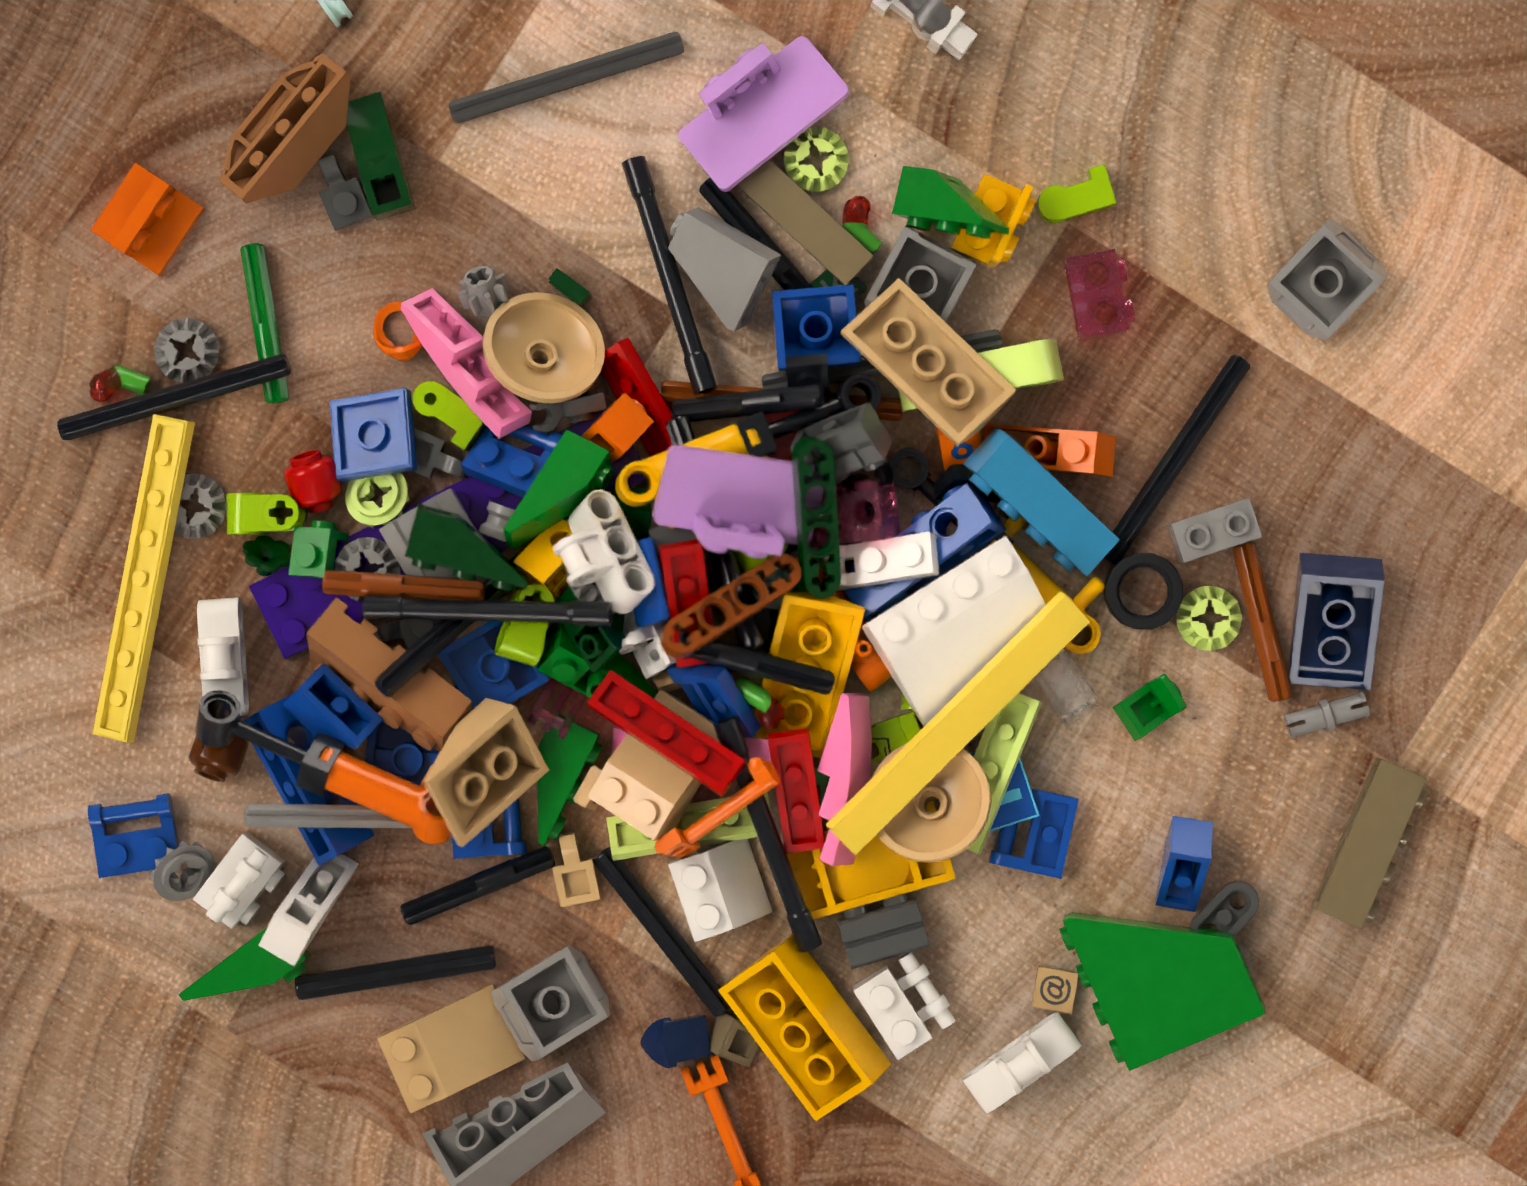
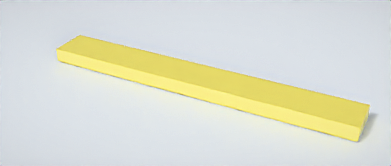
[93,414,195,743]
[826,591,1090,855]

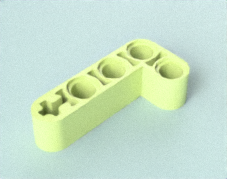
[898,339,1064,412]

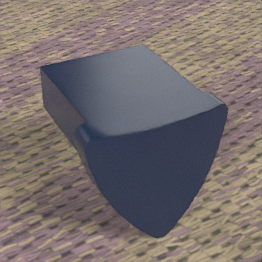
[640,1015,711,1068]

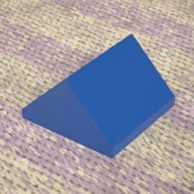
[772,284,860,371]

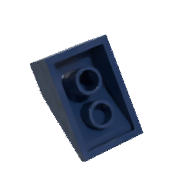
[1289,553,1385,690]

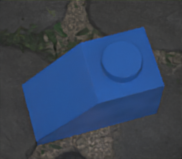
[283,663,383,749]
[1155,816,1213,912]

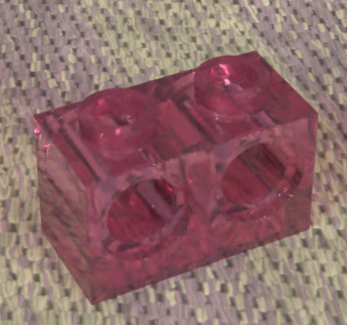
[1063,249,1135,341]
[809,479,901,546]

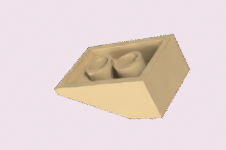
[587,690,720,840]
[423,698,549,847]
[377,984,526,1114]

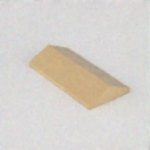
[840,278,1016,447]

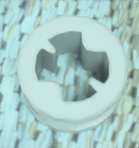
[317,0,353,28]

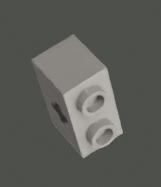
[1167,498,1262,563]

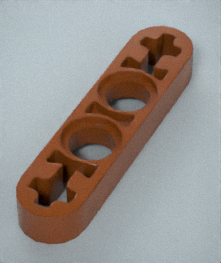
[660,554,801,658]

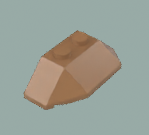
[219,53,351,203]

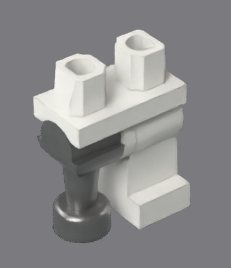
[870,0,978,60]

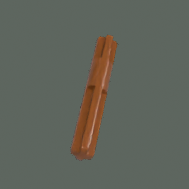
[1232,542,1292,702]
[322,570,485,600]

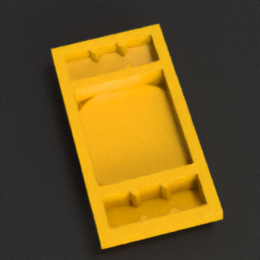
[782,800,956,919]

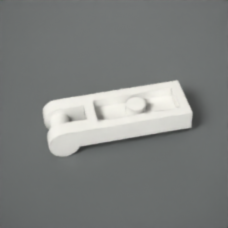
[824,532,939,590]

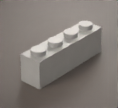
[422,1062,606,1186]

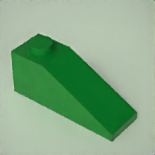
[503,430,614,550]
[178,927,311,1001]

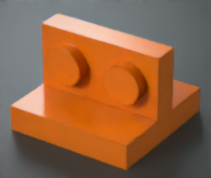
[90,163,205,277]

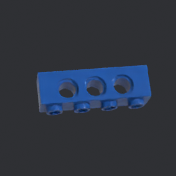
[844,483,1007,622]
[243,694,375,866]

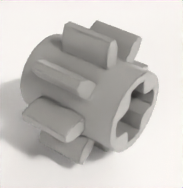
[458,266,510,317]

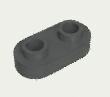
[1190,880,1259,936]

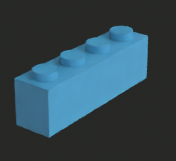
[963,427,1120,576]

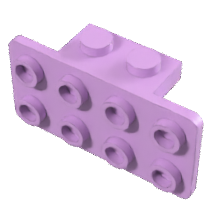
[678,36,850,192]
[652,445,824,558]

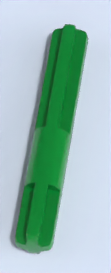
[240,243,289,404]

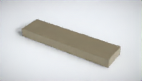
[736,159,874,285]

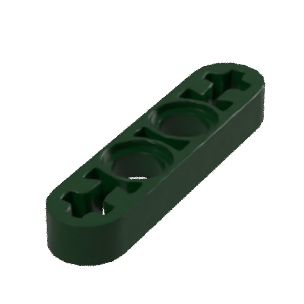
[792,436,841,598]

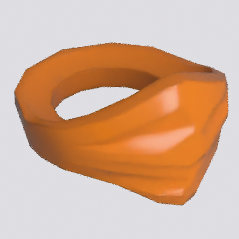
[373,302,422,362]

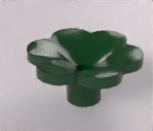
[242,535,291,576]

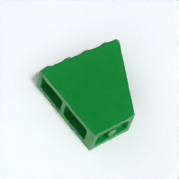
[1059,912,1266,1071]

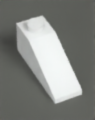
[258,854,359,966]

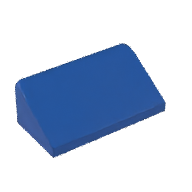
[633,537,670,628]

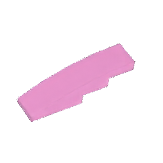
[400,288,532,439]
[817,693,872,866]

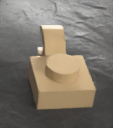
[552,831,601,907]

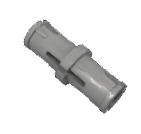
[1283,691,1370,740]

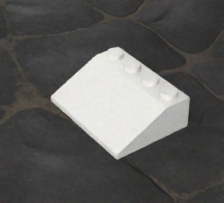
[861,536,1046,726]

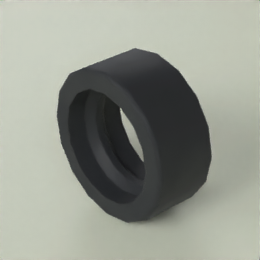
[1104,553,1183,629]

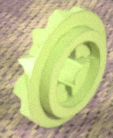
[784,127,849,192]
[345,472,410,528]
[1176,586,1243,651]

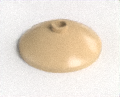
[482,292,605,403]
[872,744,991,862]

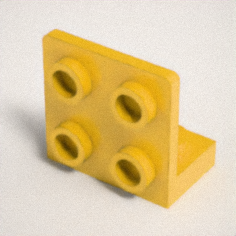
[950,173,1036,269]

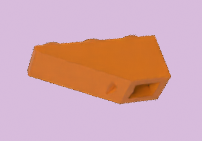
[984,424,1117,477]

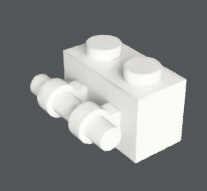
[193,832,286,929]
[853,952,956,1060]

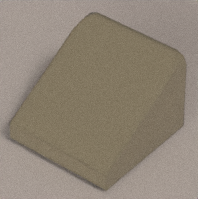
[708,1012,759,1067]

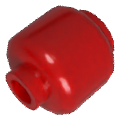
[283,450,342,513]

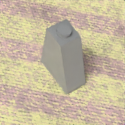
[668,207,781,332]

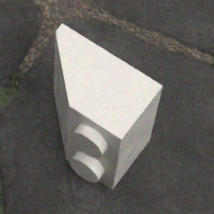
[668,839,773,942]

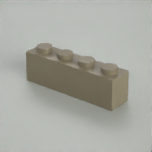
[1311,757,1428,929]

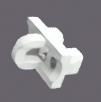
[619,610,675,679]

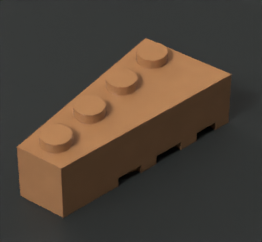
[306,597,473,752]

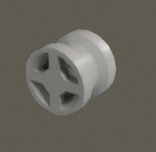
[478,501,515,542]

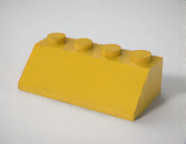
[718,934,892,1121]

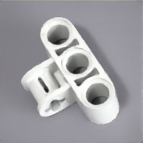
[553,490,655,614]
[197,597,249,716]
[962,1011,1082,1114]

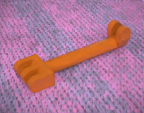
[655,757,780,859]
[680,1055,761,1186]

